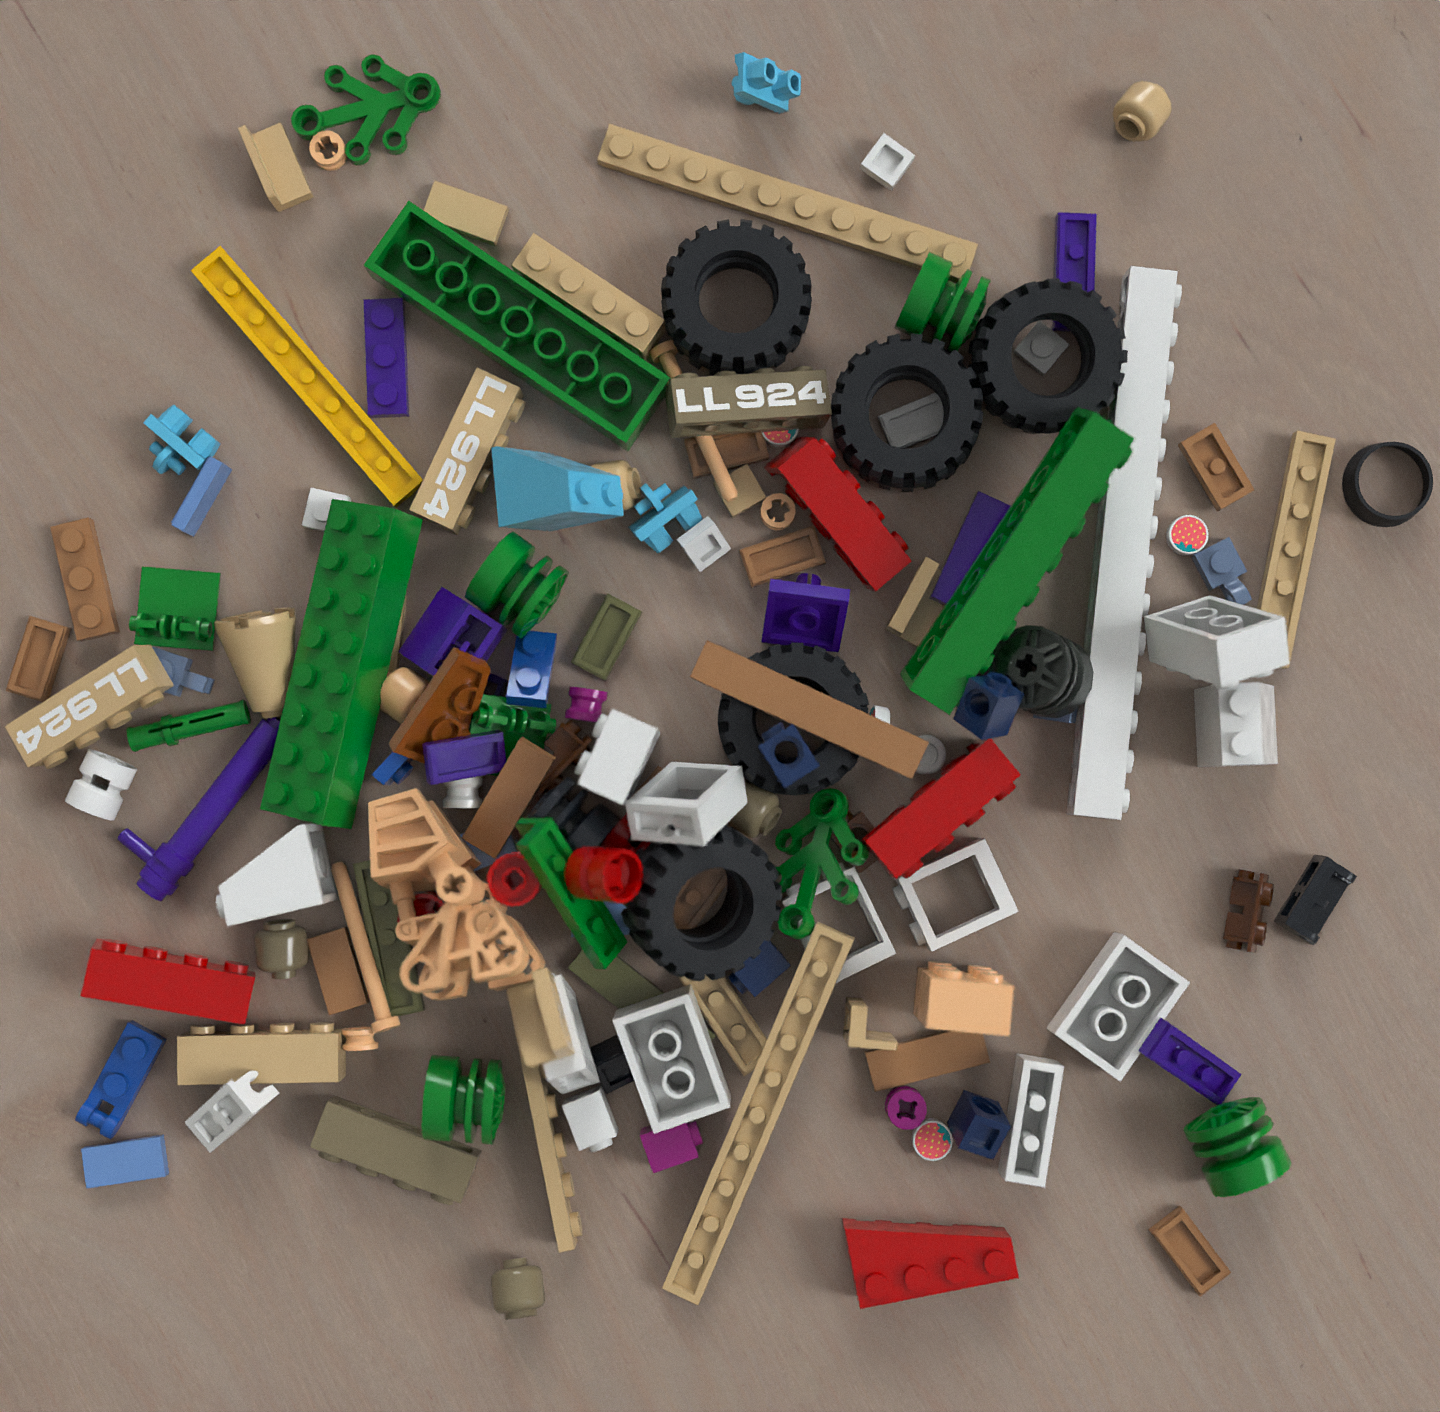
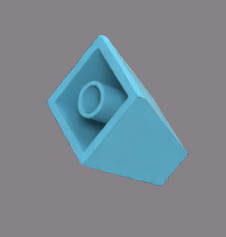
[491,446,624,531]

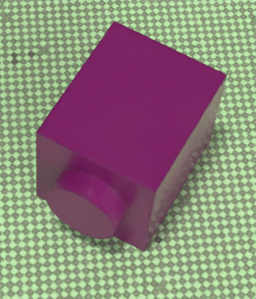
[640,1120,703,1174]

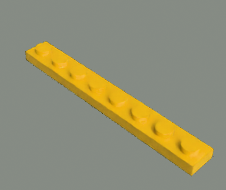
[190,246,423,508]

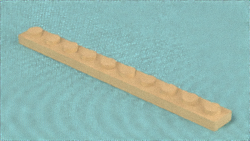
[597,124,978,282]
[662,922,855,1305]

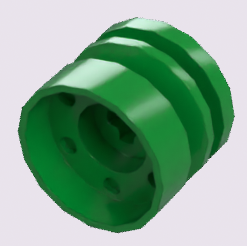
[894,252,991,353]
[465,531,569,638]
[422,1055,505,1145]
[1183,1097,1292,1198]

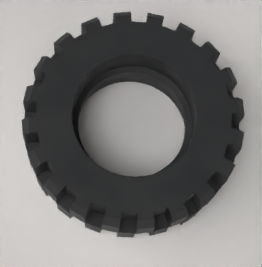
[661,219,812,376]
[968,279,1128,434]
[831,333,984,492]
[718,643,869,795]
[621,824,782,981]

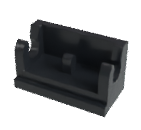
[1274,855,1357,945]

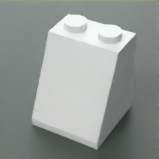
[1194,682,1278,767]
[216,823,339,926]

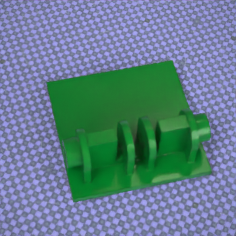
[129,566,221,651]
[469,694,556,776]

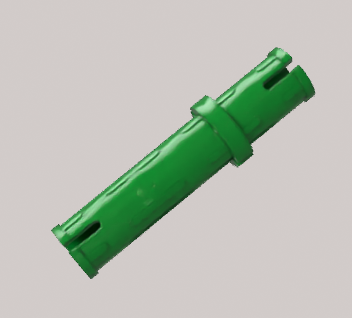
[126,699,251,752]

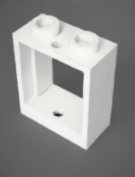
[625,762,748,846]
[892,838,1019,952]
[781,862,896,983]
[543,973,600,1094]

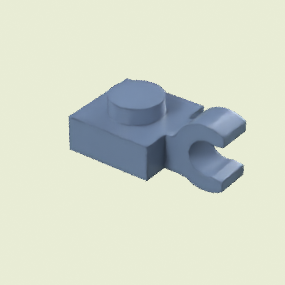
[1191,537,1252,605]
[152,646,215,697]

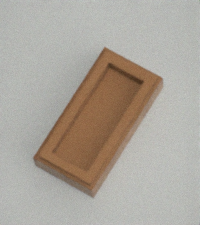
[684,432,769,479]
[739,525,826,588]
[5,616,72,702]
[307,927,369,1015]
[1148,1206,1231,1297]

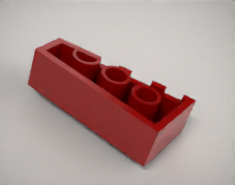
[763,437,912,592]
[861,739,1021,879]
[80,938,255,1025]
[842,1218,1019,1309]

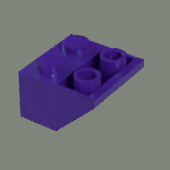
[398,586,508,676]

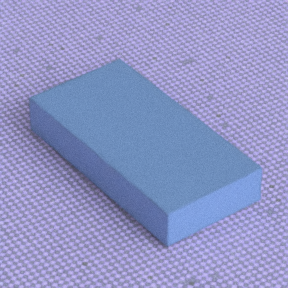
[171,456,232,537]
[81,1135,169,1189]

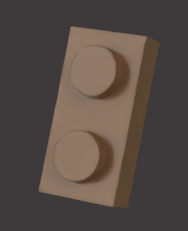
[1178,423,1255,512]

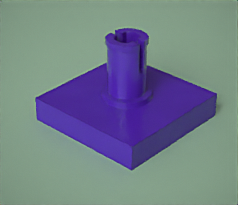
[761,573,850,653]

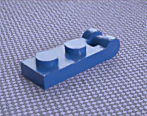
[75,1020,167,1139]

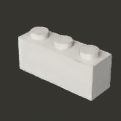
[998,1053,1064,1187]

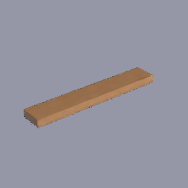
[690,640,929,779]

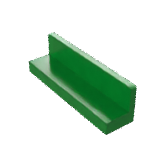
[515,818,628,969]

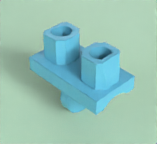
[732,52,801,114]
[143,404,221,475]
[628,483,703,553]

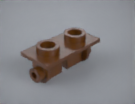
[534,719,592,798]
[1223,869,1274,953]

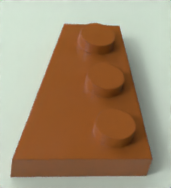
[388,647,491,764]

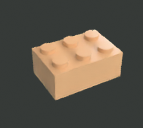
[913,961,1014,1036]

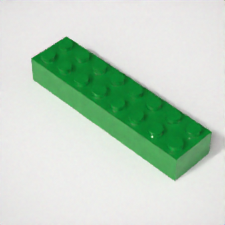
[363,200,671,451]
[900,407,1135,715]
[260,499,423,829]

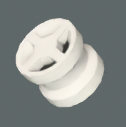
[443,776,483,808]

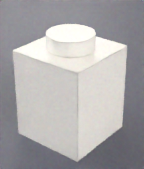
[562,1085,619,1152]

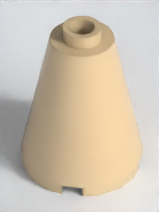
[214,607,296,718]

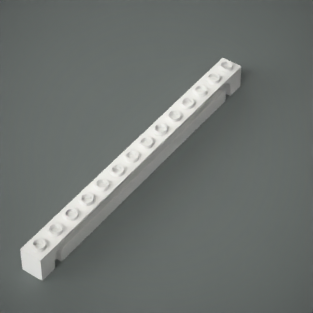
[1066,266,1182,820]

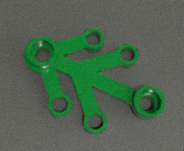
[291,54,441,165]
[774,788,869,939]

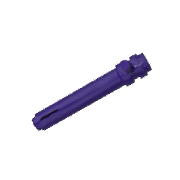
[117,717,280,901]

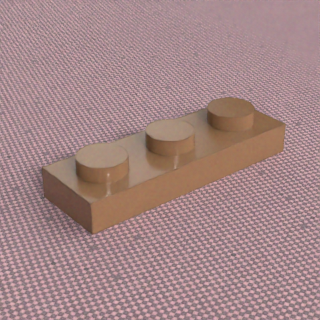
[50,518,120,642]

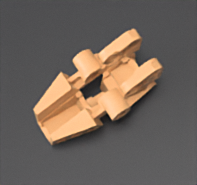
[368,788,545,1001]

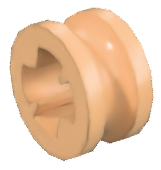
[309,130,347,171]
[760,493,796,531]
[342,1026,378,1051]

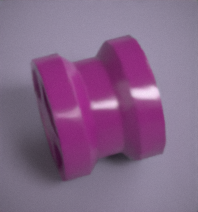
[564,686,608,723]
[884,1085,927,1130]

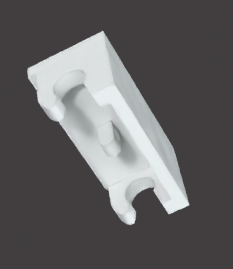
[184,1071,279,1153]

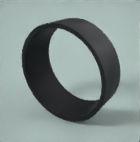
[1342,442,1433,527]

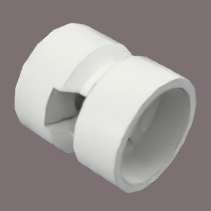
[65,749,137,820]

